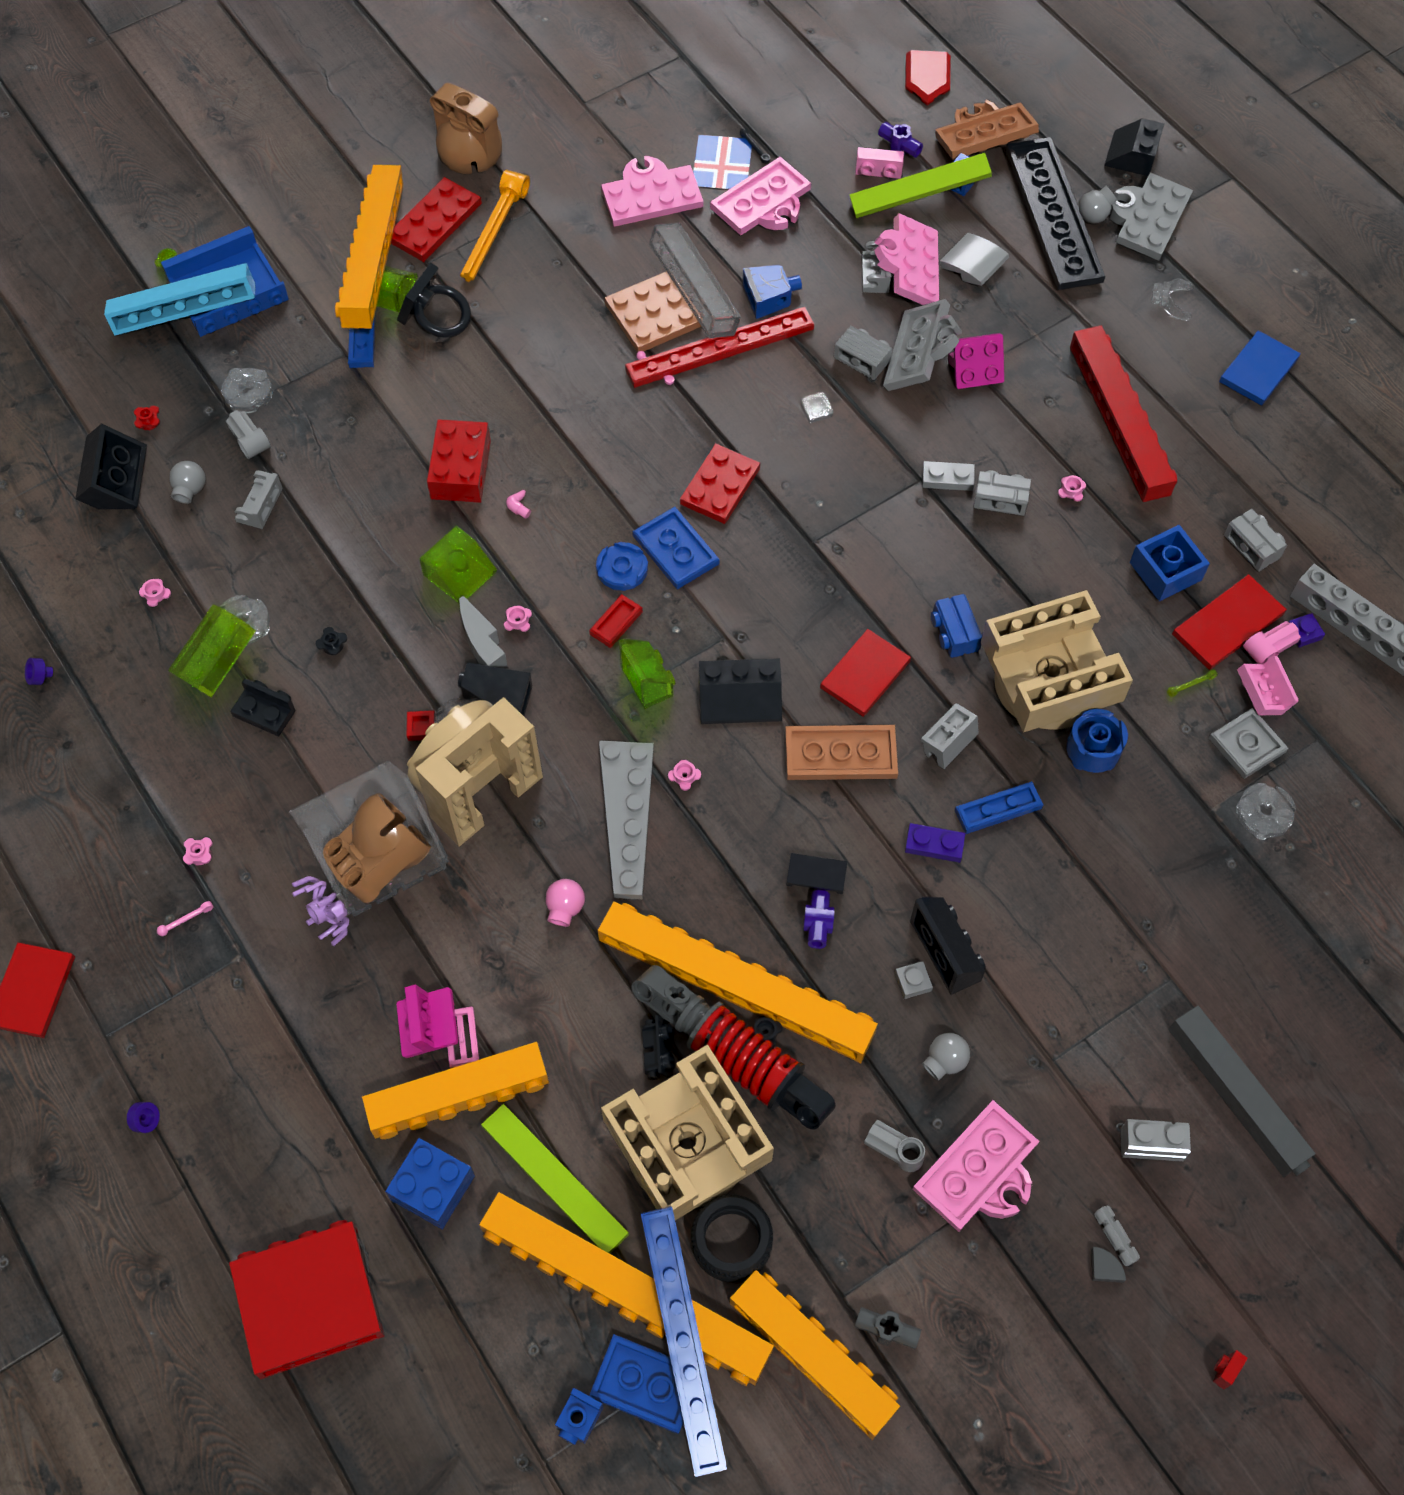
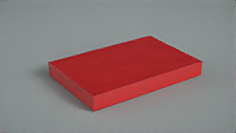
[820,629,911,717]
[0,943,75,1038]

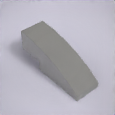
[459,596,508,669]

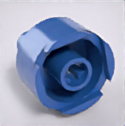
[1066,709,1128,773]

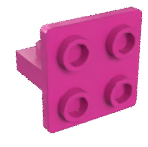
[948,333,1004,389]
[396,984,458,1058]

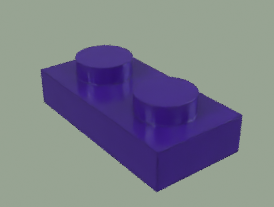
[905,823,965,863]

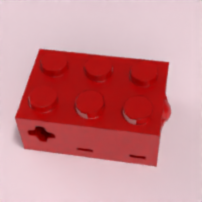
[427,419,491,503]

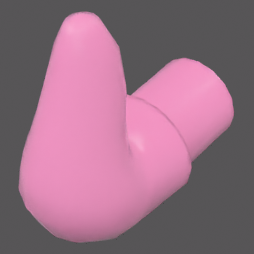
[506,490,531,519]

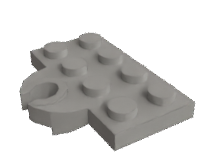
[1110,172,1193,261]
[883,299,962,391]

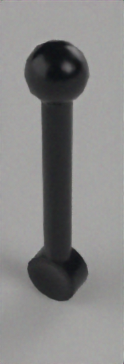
[740,128,770,164]

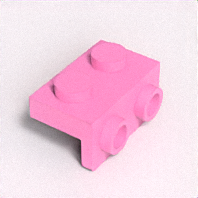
[1237,656,1298,715]

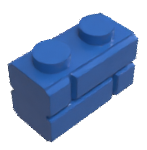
[931,594,982,658]

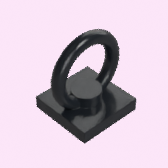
[397,263,471,338]

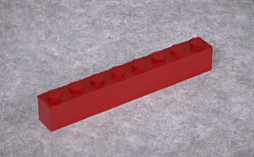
[1070,325,1177,502]

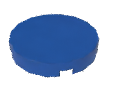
[596,542,648,591]

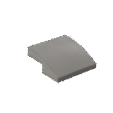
[940,233,1009,286]

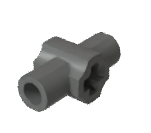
[855,1307,922,1350]

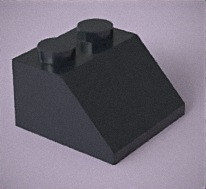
[1104,118,1165,176]

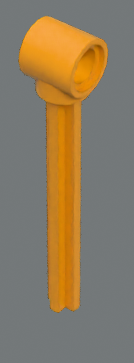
[460,170,530,282]

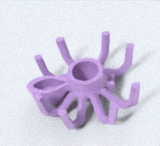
[292,876,349,946]

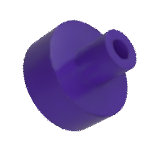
[25,658,53,685]
[127,1102,160,1133]

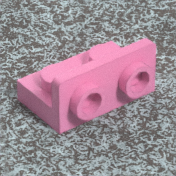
[855,147,904,179]

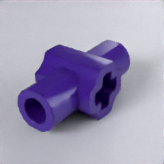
[878,122,923,158]
[804,890,834,949]

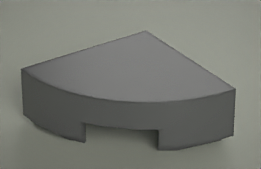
[1091,1247,1126,1283]

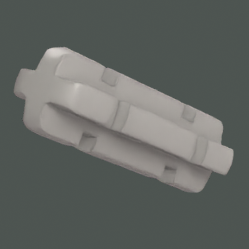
[1094,1205,1140,1266]

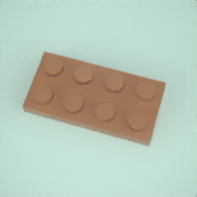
[785,725,898,780]

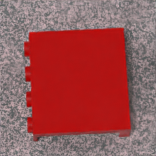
[229,1220,385,1379]

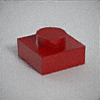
[407,711,436,741]
[1213,1350,1248,1390]

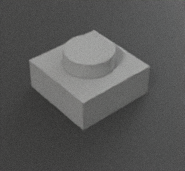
[895,961,933,999]

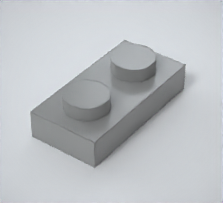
[922,461,974,491]

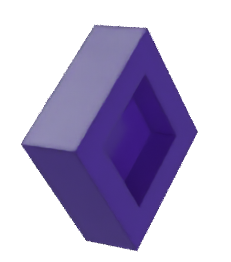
[1289,613,1325,647]

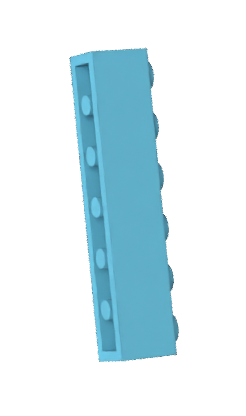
[104,263,255,336]

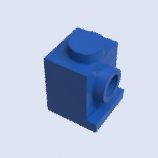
[555,1388,604,1445]

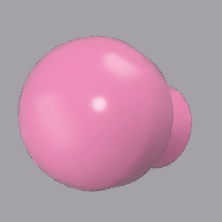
[546,879,585,927]

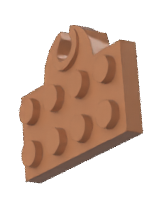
[935,99,1039,160]

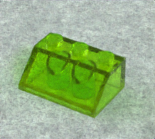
[168,604,256,697]

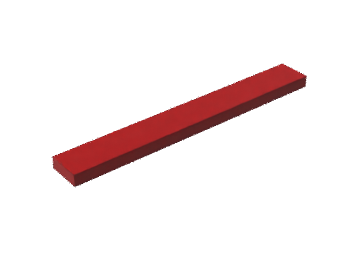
[625,306,814,388]

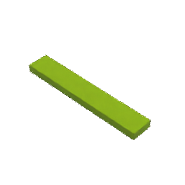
[849,153,992,218]
[481,1104,629,1254]

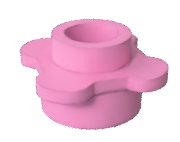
[1058,475,1086,502]
[139,579,171,607]
[504,606,532,632]
[668,760,701,791]
[183,837,213,865]

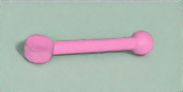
[636,351,674,385]
[157,901,213,936]

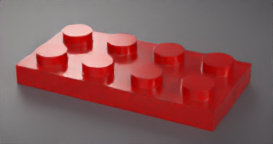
[391,177,482,262]

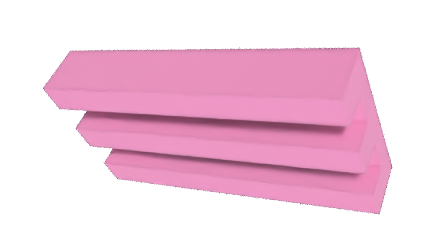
[447,1007,480,1069]

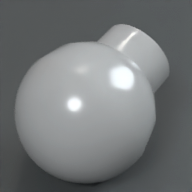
[1078,185,1118,224]
[169,461,206,504]
[922,1033,970,1081]

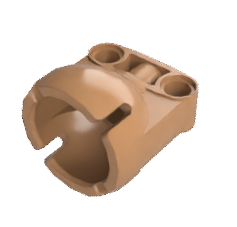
[430,83,502,174]
[323,793,431,903]

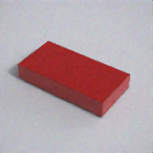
[589,594,643,648]

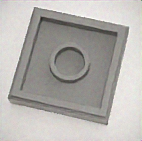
[1209,708,1289,779]

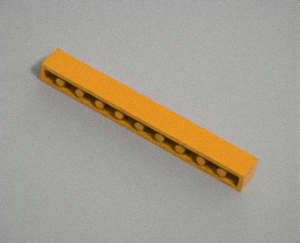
[335,165,403,329]
[598,902,878,1063]
[479,1192,774,1386]

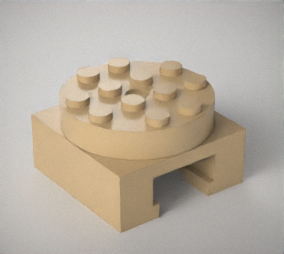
[981,590,1133,732]
[407,697,543,847]
[601,1045,774,1220]

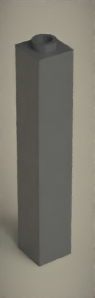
[1169,1005,1316,1177]

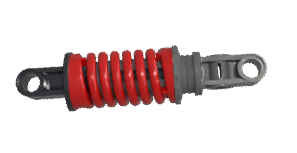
[631,965,836,1130]

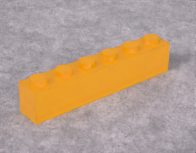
[362,1042,549,1139]
[730,1270,900,1440]

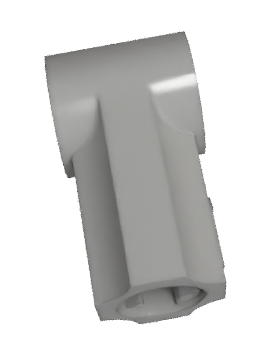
[226,410,271,459]
[864,1120,925,1172]

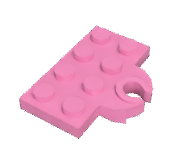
[601,156,703,227]
[710,157,811,235]
[874,213,939,305]
[912,1100,1040,1232]

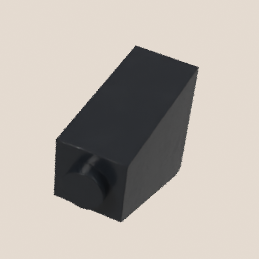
[458,662,533,717]

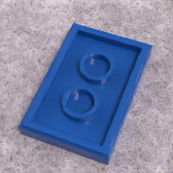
[1219,330,1301,406]
[633,507,720,590]
[589,1334,684,1435]

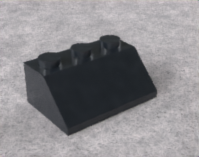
[75,423,147,509]
[699,658,782,724]
[910,897,986,995]

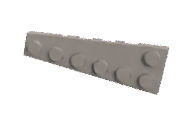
[599,741,654,900]

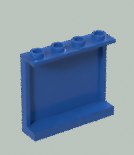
[161,226,289,337]

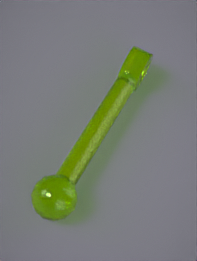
[1167,669,1218,697]

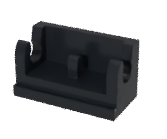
[786,853,847,894]

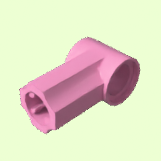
[1243,621,1301,664]

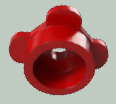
[134,405,160,430]

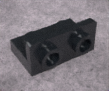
[230,678,296,737]

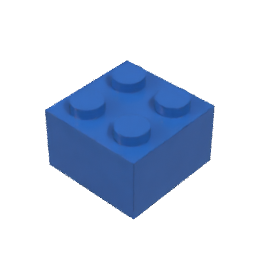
[1129,525,1210,601]
[385,1138,475,1230]

